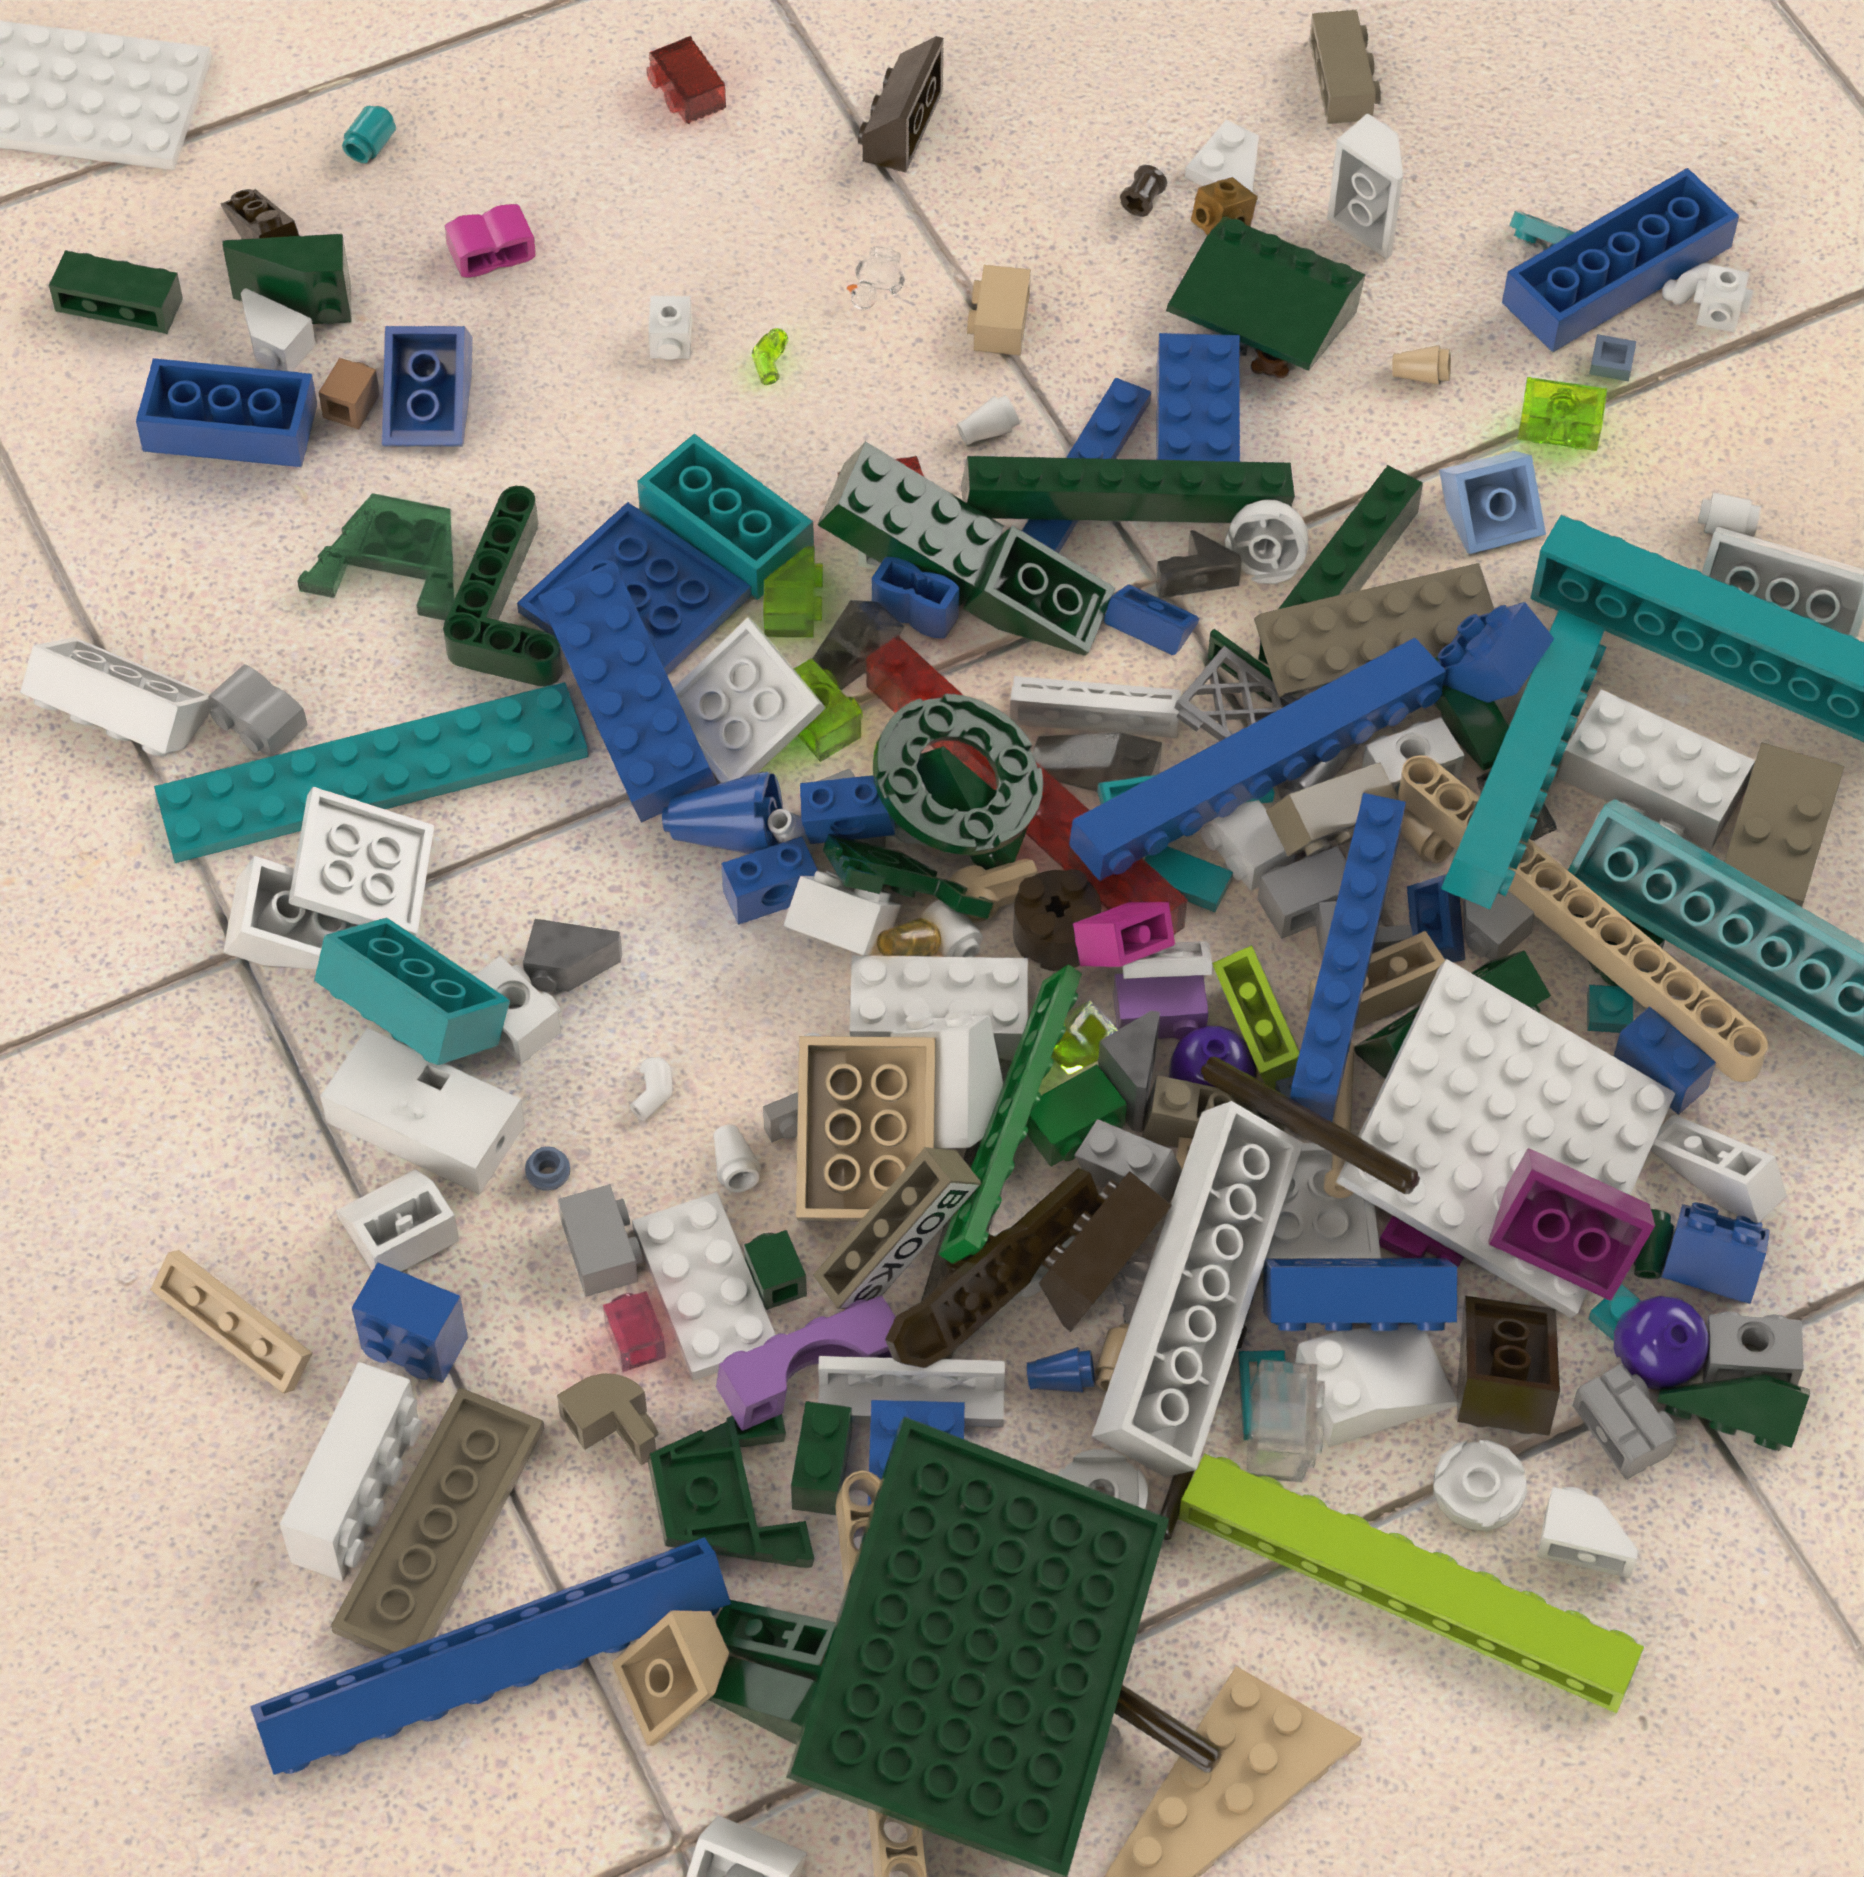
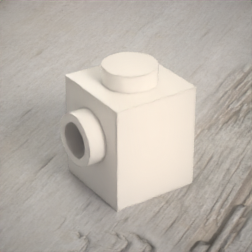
[648,296,692,360]

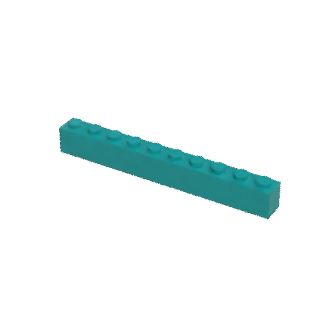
[1441,609,1607,910]

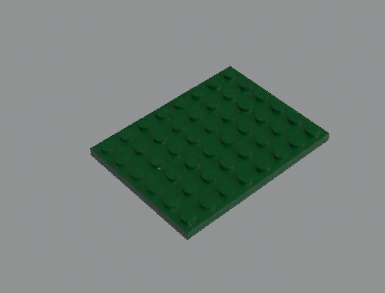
[786,1416,1169,1877]

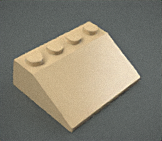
[796,1036,935,1222]

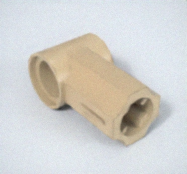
[950,857,1038,923]

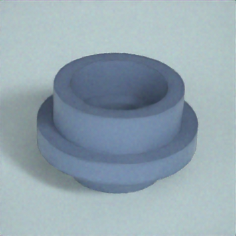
[525,1146,570,1191]

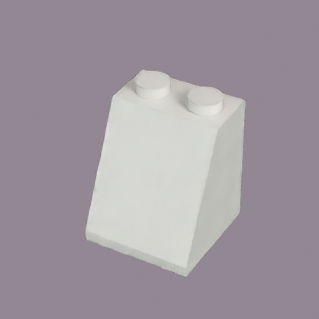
[891,1010,1003,1149]

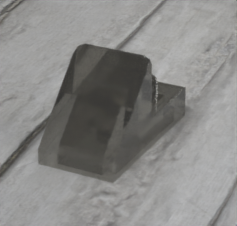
[1155,530,1242,599]

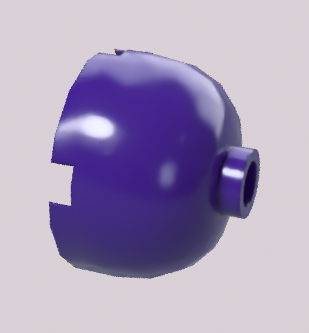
[1169,1026,1257,1088]
[1613,1296,1709,1390]

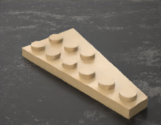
[1104,1666,1362,1877]

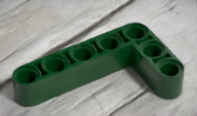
[443,485,563,687]

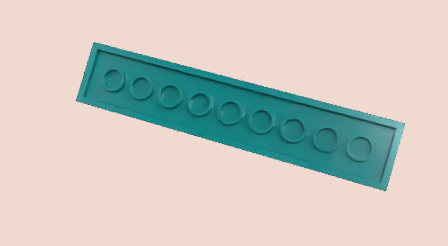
[154,682,588,863]

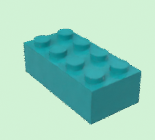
[637,433,814,600]
[314,917,510,1065]

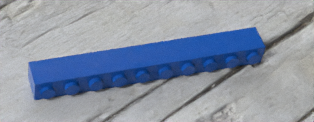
[1069,638,1446,881]
[250,1537,731,1775]

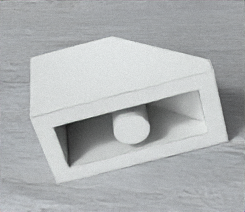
[241,288,316,372]
[1537,1487,1638,1578]

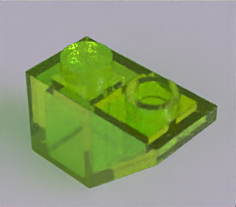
[763,546,823,638]

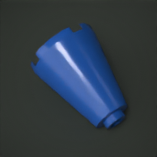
[662,771,783,854]

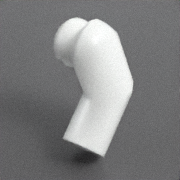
[1662,263,1710,304]
[630,1057,673,1121]

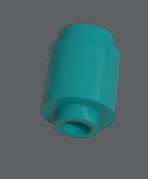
[342,105,396,163]

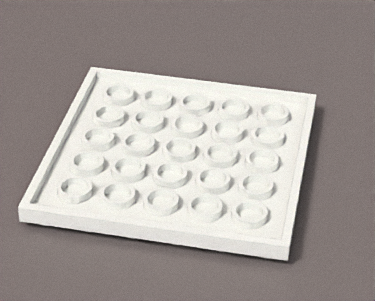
[1336,959,1675,1319]

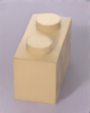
[967,265,1031,356]

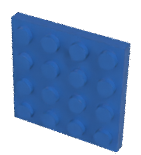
[517,502,752,675]

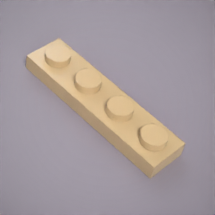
[150,1250,313,1394]

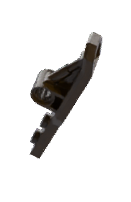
[885,1168,1101,1368]

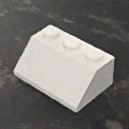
[1327,113,1403,259]

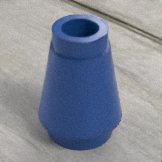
[1027,1347,1095,1393]

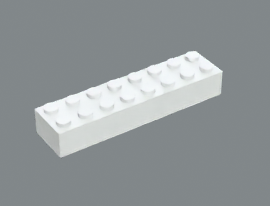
[1092,1101,1303,1477]

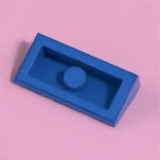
[1104,584,1200,655]
[1407,874,1465,962]

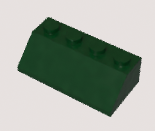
[1354,950,1551,1079]

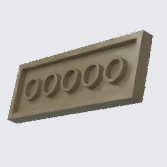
[1254,563,1494,698]
[331,1387,544,1655]

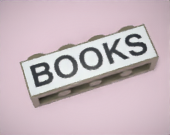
[813,1147,981,1309]

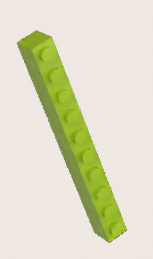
[1179,1453,1645,1713]

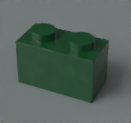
[791,1401,852,1516]

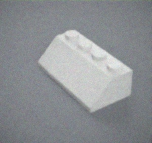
[1702,527,1864,638]
[20,637,212,756]

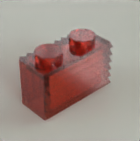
[646,36,726,124]

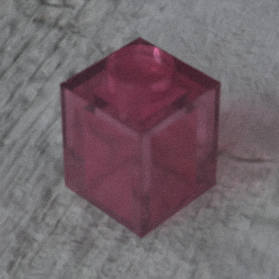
[603,1291,666,1372]

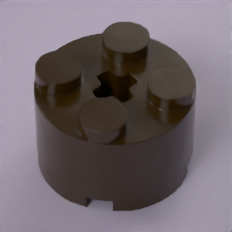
[1013,869,1101,971]

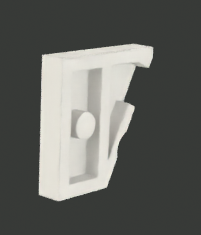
[1185,119,1259,192]

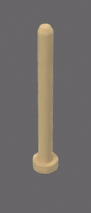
[1324,1042,1354,1198]

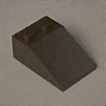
[1457,1296,1560,1436]

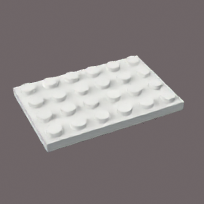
[0,21,212,170]

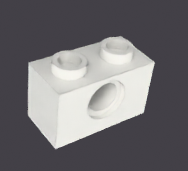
[1362,717,1465,798]
[474,956,561,1064]

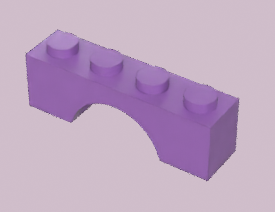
[716,1295,895,1431]

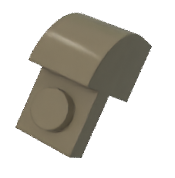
[557,1373,659,1466]

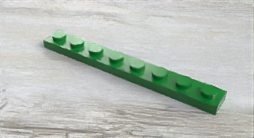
[938,964,1082,1264]

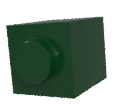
[744,1230,807,1310]

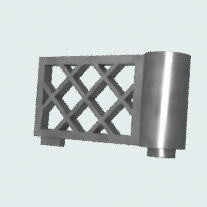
[1174,646,1358,799]

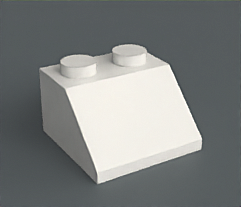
[686,1815,808,1877]

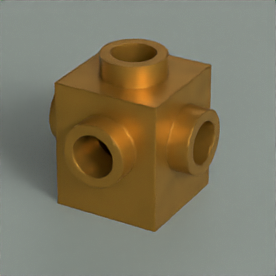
[1190,177,1258,235]

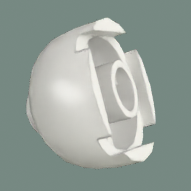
[1225,500,1308,584]

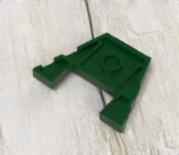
[823,834,993,919]
[648,1414,814,1568]

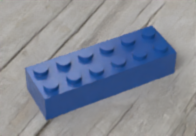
[1502,167,1739,353]
[538,561,717,823]

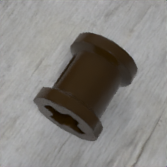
[1120,165,1167,217]

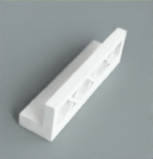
[1010,676,1181,738]
[818,1356,1005,1427]

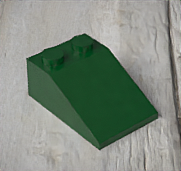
[223,234,352,324]
[963,525,1116,656]

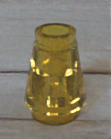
[877,918,941,957]

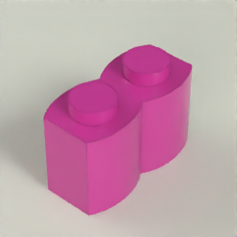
[445,204,536,277]

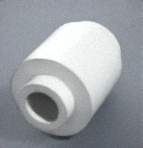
[1698,492,1761,537]
[921,900,983,957]

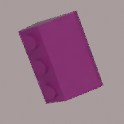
[1488,1148,1655,1301]

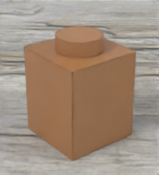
[318,357,380,430]

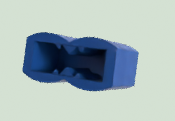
[872,557,959,639]

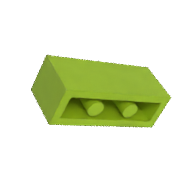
[1212,945,1300,1089]

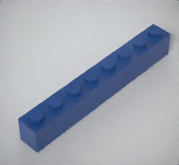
[1290,793,1406,1122]

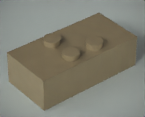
[1724,742,1845,907]

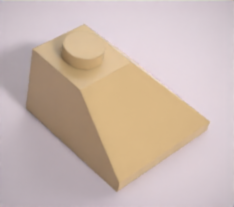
[612,1611,729,1746]

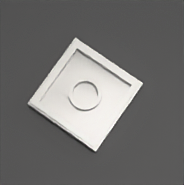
[1123,941,1212,979]

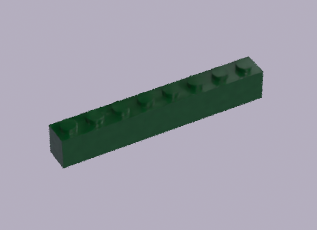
[961,456,1295,523]

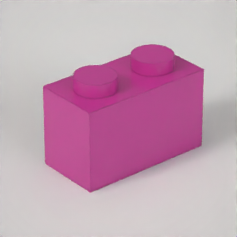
[1073,902,1175,967]

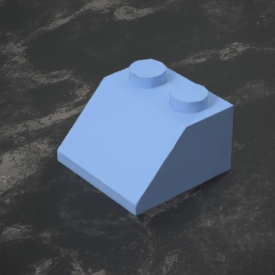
[1439,451,1546,554]

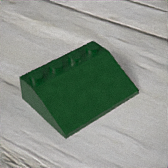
[1166,216,1366,371]

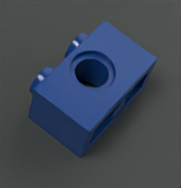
[800,775,895,844]
[721,836,818,925]

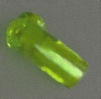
[751,328,789,385]

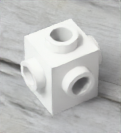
[1693,264,1753,333]

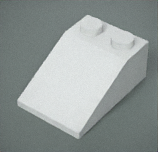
[223,856,358,970]
[1294,1324,1457,1447]

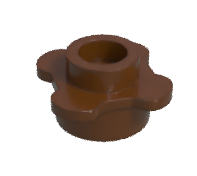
[1250,349,1289,379]

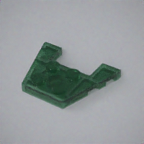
[297,493,455,621]

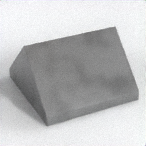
[1098,1010,1160,1132]

